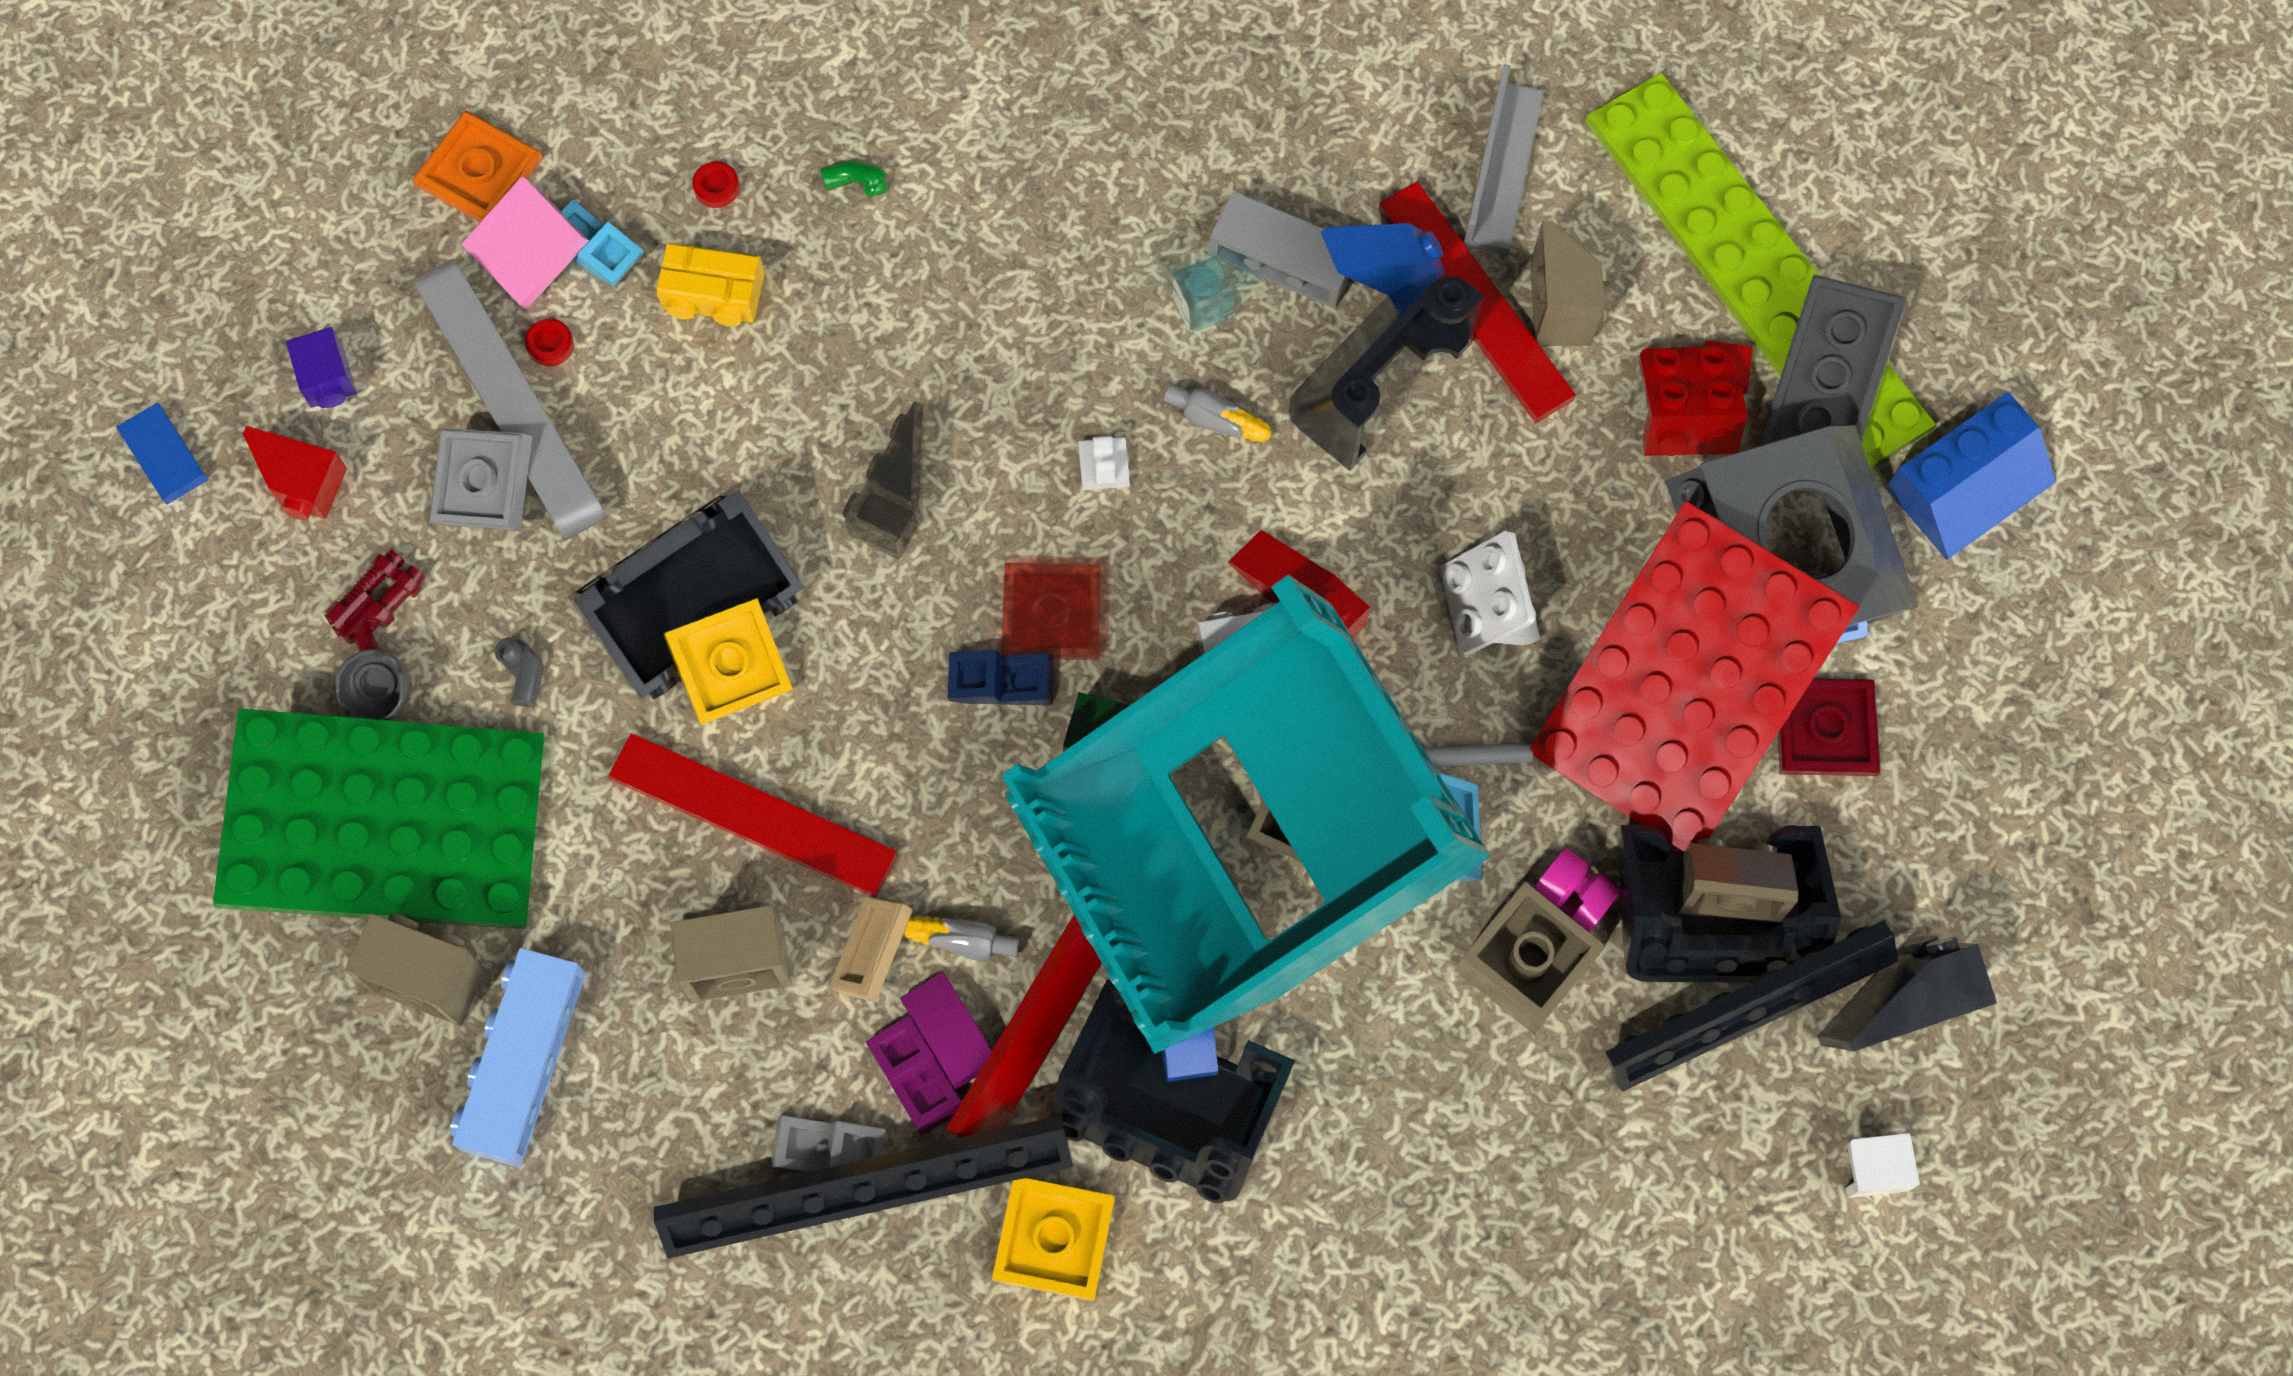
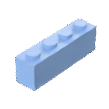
[450,948,586,1168]

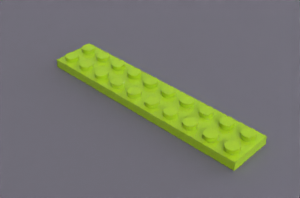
[1585,73,1936,469]

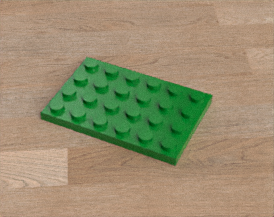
[213,708,545,929]

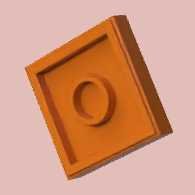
[412,110,543,223]

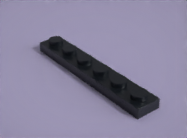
[1605,920,1899,1092]

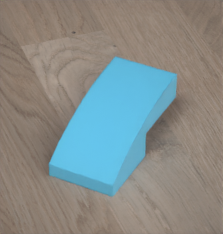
[561,199,644,287]

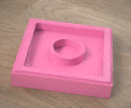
[461,176,589,308]

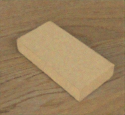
[829,895,913,1002]

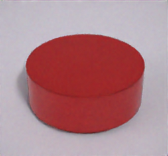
[692,161,740,208]
[525,319,574,367]

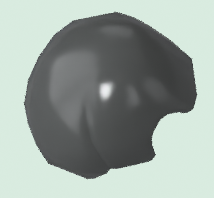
[335,649,412,720]

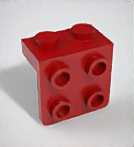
[1639,346,1748,456]

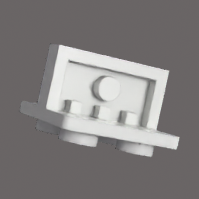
[1440,531,1540,655]

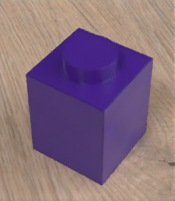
[285,327,357,408]

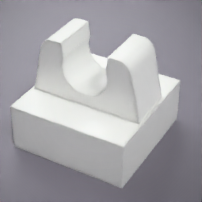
[1078,436,1130,490]

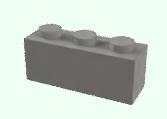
[1209,191,1350,309]

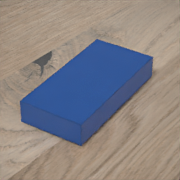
[116,402,209,505]

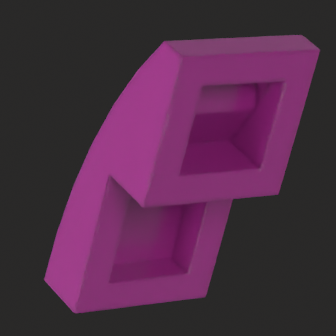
[900,972,992,1090]
[865,1016,961,1136]

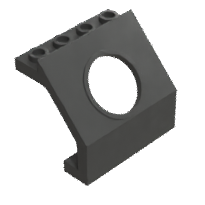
[1665,425,1919,627]

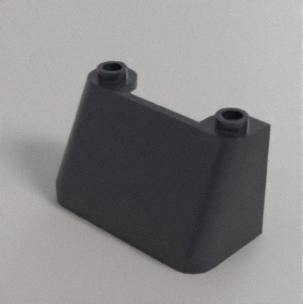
[1289,276,1485,471]
[568,490,804,699]
[1618,824,1841,983]

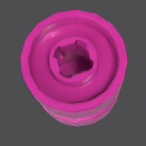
[1534,847,1624,933]

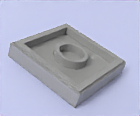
[429,428,532,532]

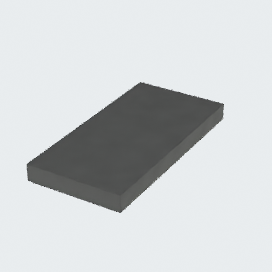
[1758,274,1907,447]

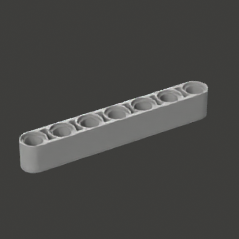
[412,258,607,541]

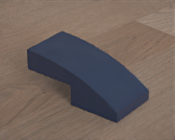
[947,650,1053,705]

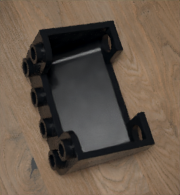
[1050,979,1295,1203]

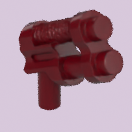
[324,549,426,651]

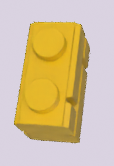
[657,243,765,326]

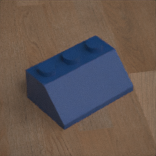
[1885,392,2056,560]

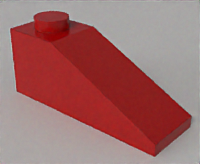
[1228,529,1371,638]

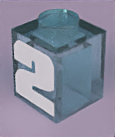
[1172,256,1235,334]

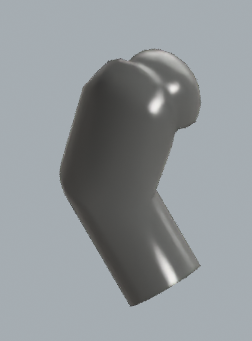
[495,637,544,708]

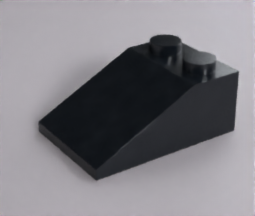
[1817,936,1997,1051]

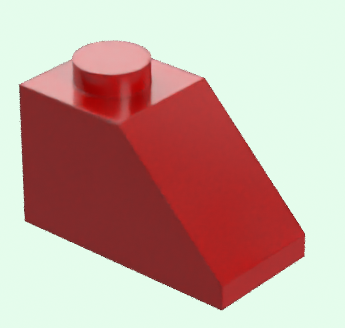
[243,426,347,521]

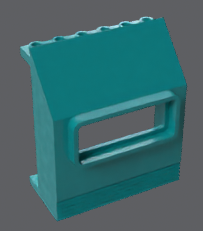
[1001,575,1491,1054]

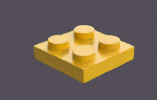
[664,599,793,726]
[992,1178,1115,1302]

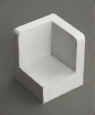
[1845,1133,1920,1198]

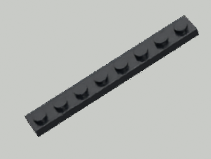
[653,1115,1073,1259]

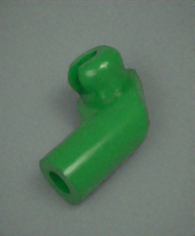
[820,159,888,197]

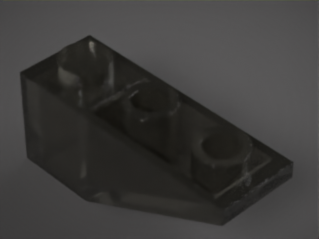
[843,401,925,560]

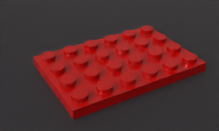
[1529,500,1860,852]

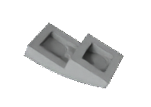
[770,1115,886,1173]

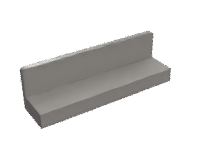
[1464,64,1544,256]

